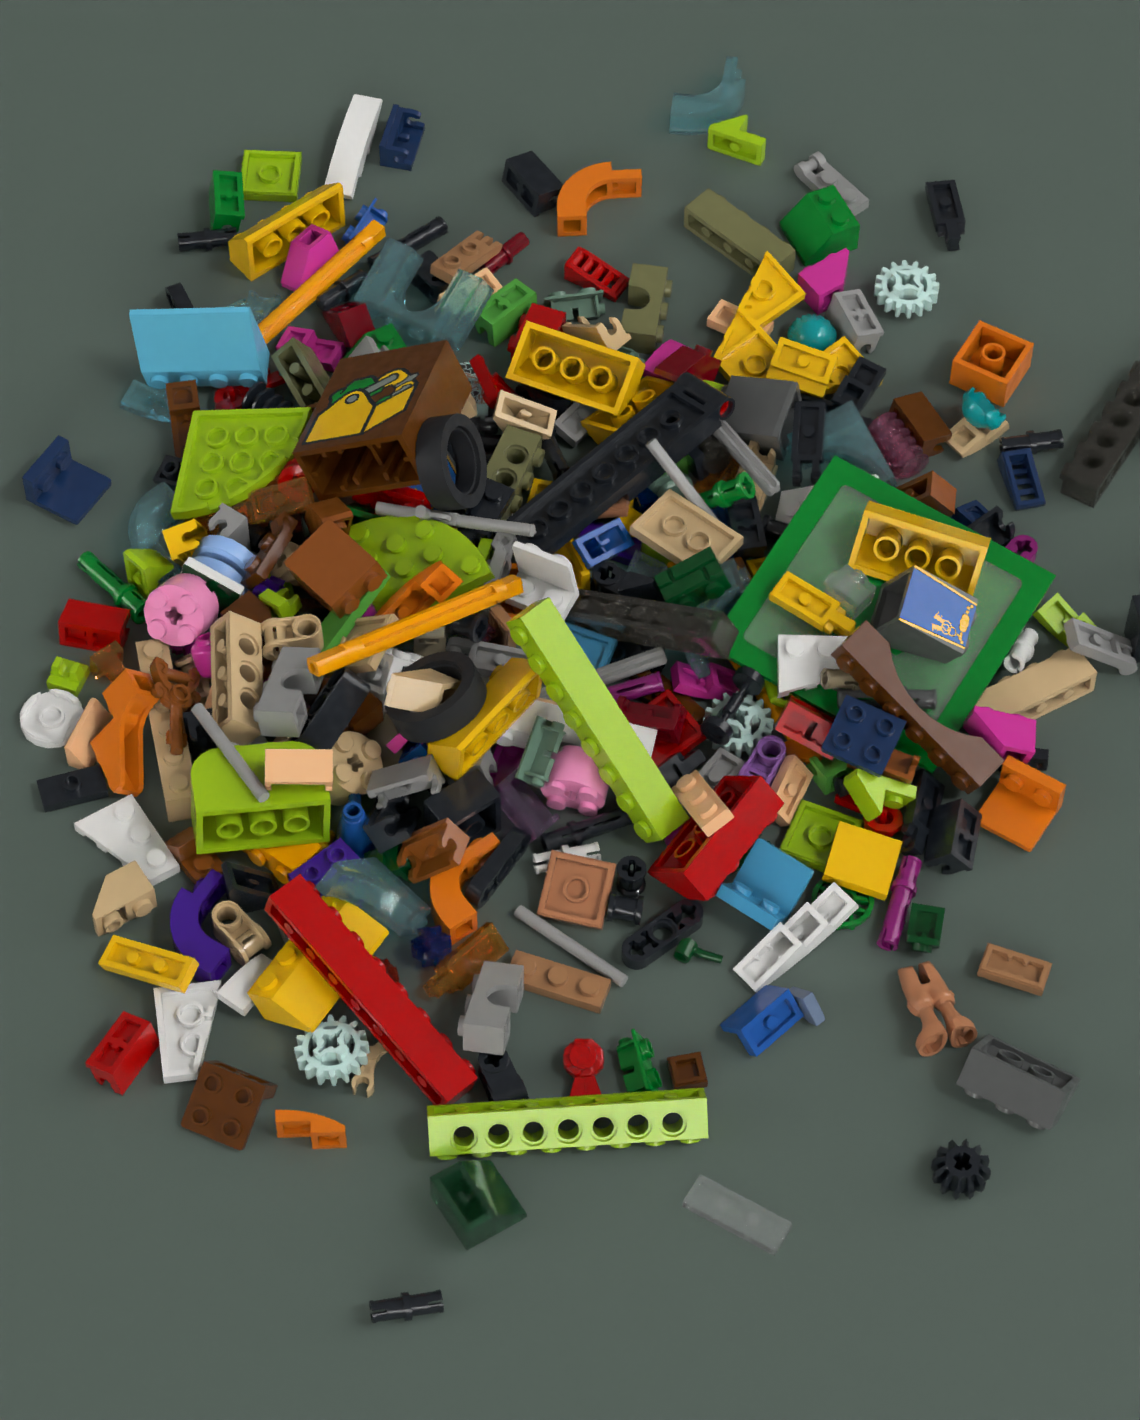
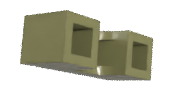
[621,263,673,354]

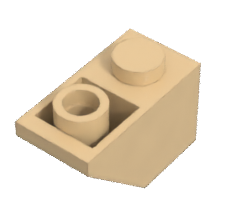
[384,668,461,712]
[92,860,157,937]

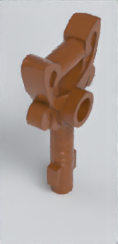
[150,657,201,755]

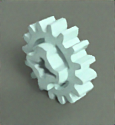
[874,260,939,319]
[703,691,774,758]
[294,1014,370,1086]

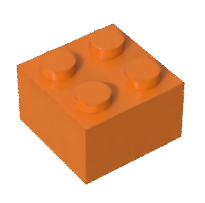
[949,320,1034,408]

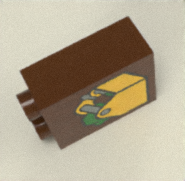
[292,340,472,501]

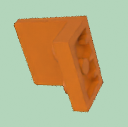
[978,755,1066,852]

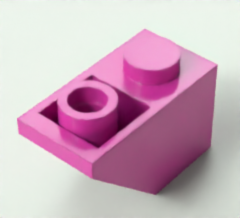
[281,224,339,292]
[797,248,849,315]
[963,706,1036,764]

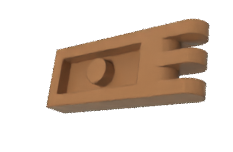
[430,230,503,287]

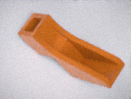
[90,668,160,797]

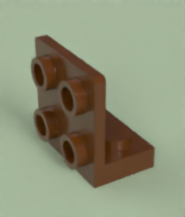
[181,1060,278,1150]

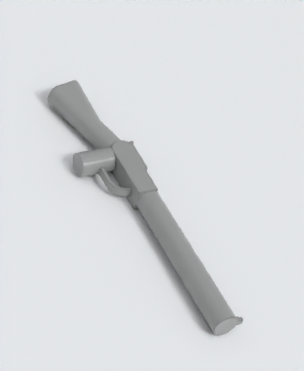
[375,501,537,537]

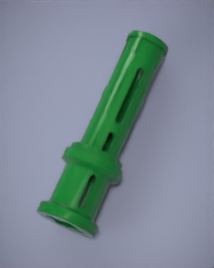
[699,472,756,509]
[77,551,147,624]

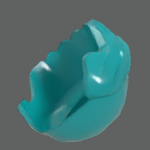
[787,313,837,351]
[962,387,1006,430]

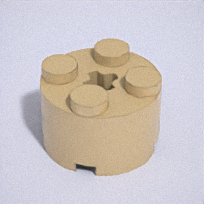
[329,731,383,806]

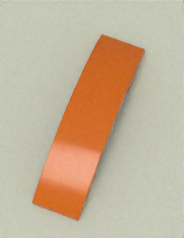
[374,560,464,648]

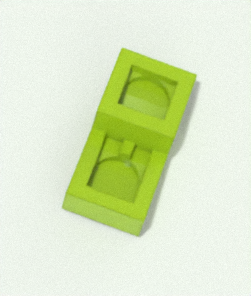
[1033,592,1097,648]

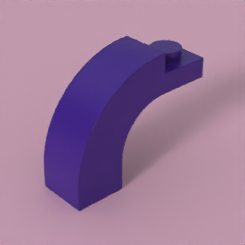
[170,869,232,982]

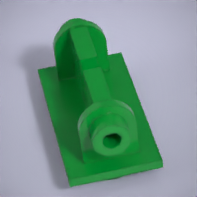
[616,1029,662,1093]

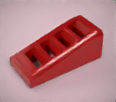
[564,246,630,302]

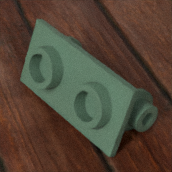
[543,287,606,322]
[515,716,566,788]

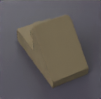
[413,625,448,657]

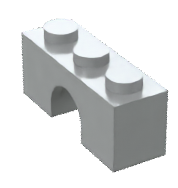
[253,647,325,737]
[457,961,524,1055]

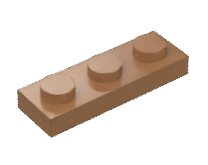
[510,950,611,1014]

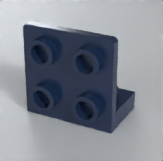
[22,435,112,525]
[821,694,907,777]

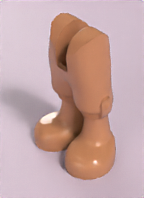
[898,961,978,1057]

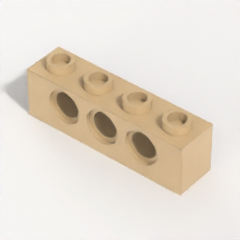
[210,611,264,745]

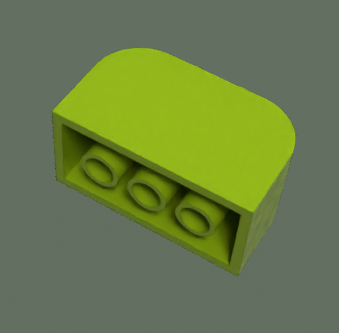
[191,741,331,854]

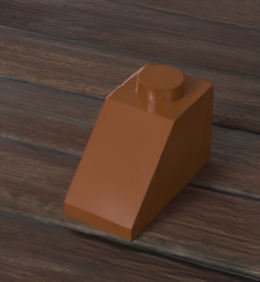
[896,470,957,517]

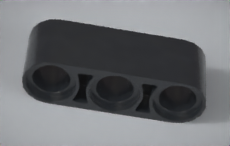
[290,666,371,749]

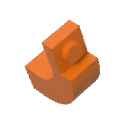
[557,162,642,237]
[430,832,500,946]

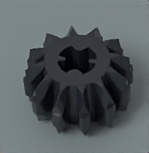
[931,1139,991,1200]

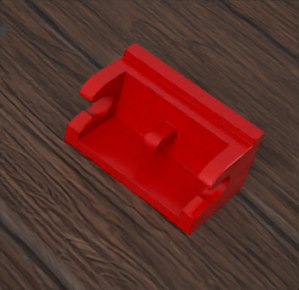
[58,599,130,656]
[85,1011,159,1096]

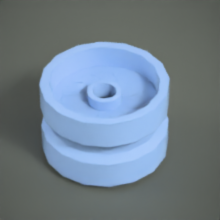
[192,535,254,595]

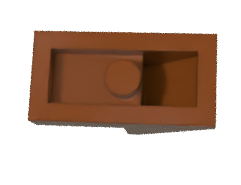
[164,827,223,885]

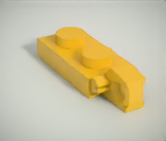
[769,571,856,636]

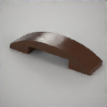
[165,380,200,458]

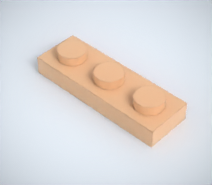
[671,769,734,837]

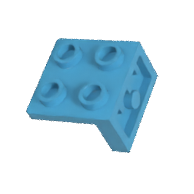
[716,838,814,930]

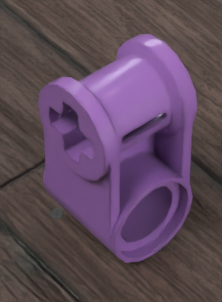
[738,735,786,787]

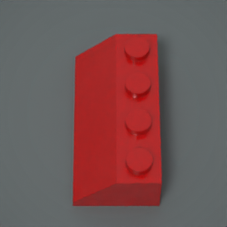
[647,776,785,901]

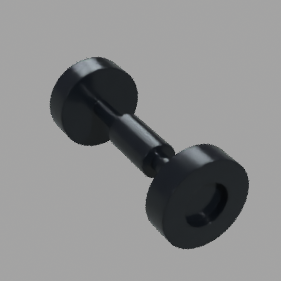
[700,666,765,745]

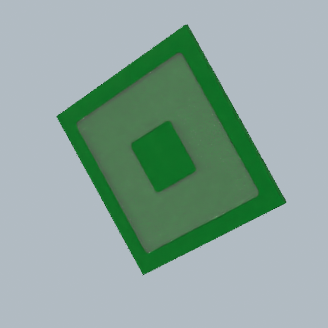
[708,455,1056,773]

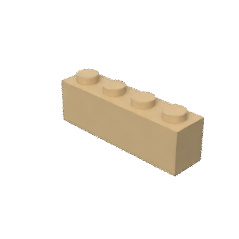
[976,648,1097,720]

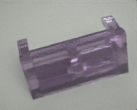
[494,768,560,843]

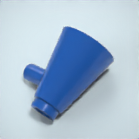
[333,793,376,860]

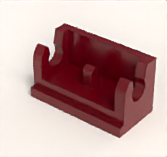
[617,695,687,744]

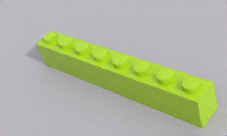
[506,597,689,843]

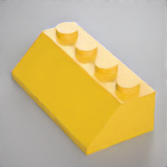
[228,183,346,281]
[505,320,646,417]
[847,501,991,596]
[426,657,542,781]
[247,894,389,1033]

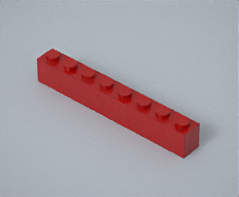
[264,874,478,1105]

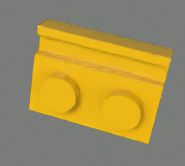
[765,337,838,399]

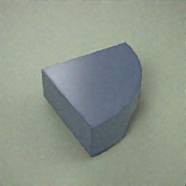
[789,986,825,1026]

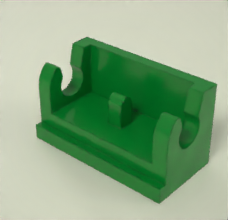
[209,170,245,233]

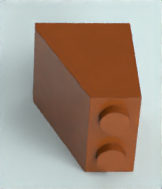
[283,518,388,619]

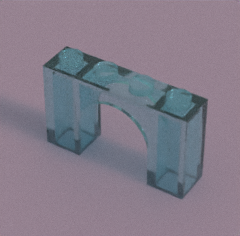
[354,238,494,353]

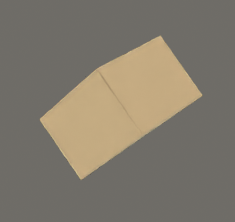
[493,390,557,440]

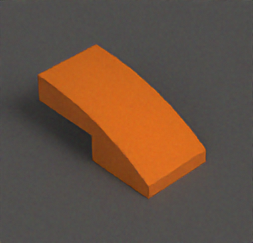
[275,1110,347,1149]

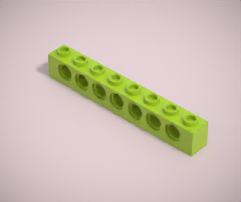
[427,1088,709,1160]

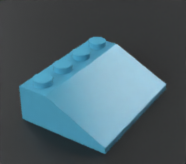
[129,307,270,389]

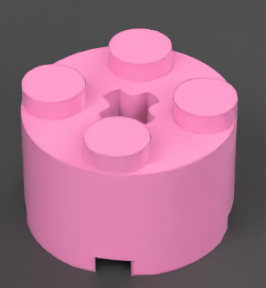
[144,573,219,646]
[541,745,609,817]

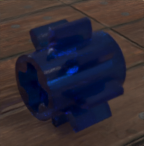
[410,925,453,968]

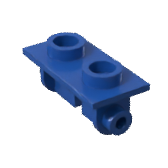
[341,198,388,256]

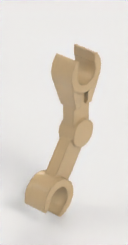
[351,1042,387,1098]

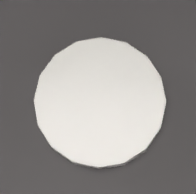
[20,689,84,748]

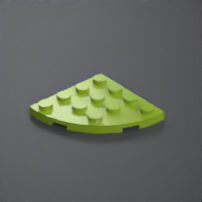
[170,407,313,520]
[348,516,495,612]

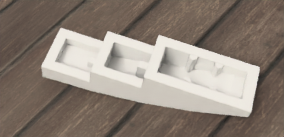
[325,94,383,200]
[733,882,859,993]

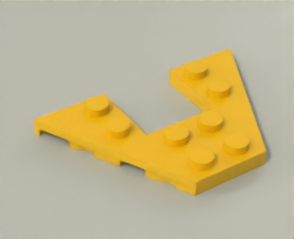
[714,251,883,395]

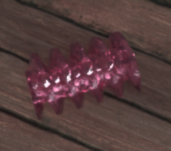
[866,412,929,479]

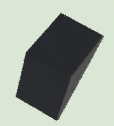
[221,861,278,913]

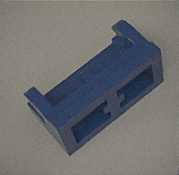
[379,104,425,171]

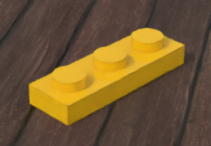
[98,935,199,994]

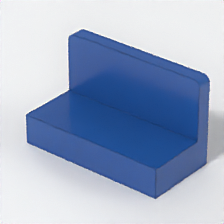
[720,985,804,1057]

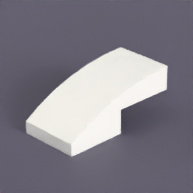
[217,953,272,1016]

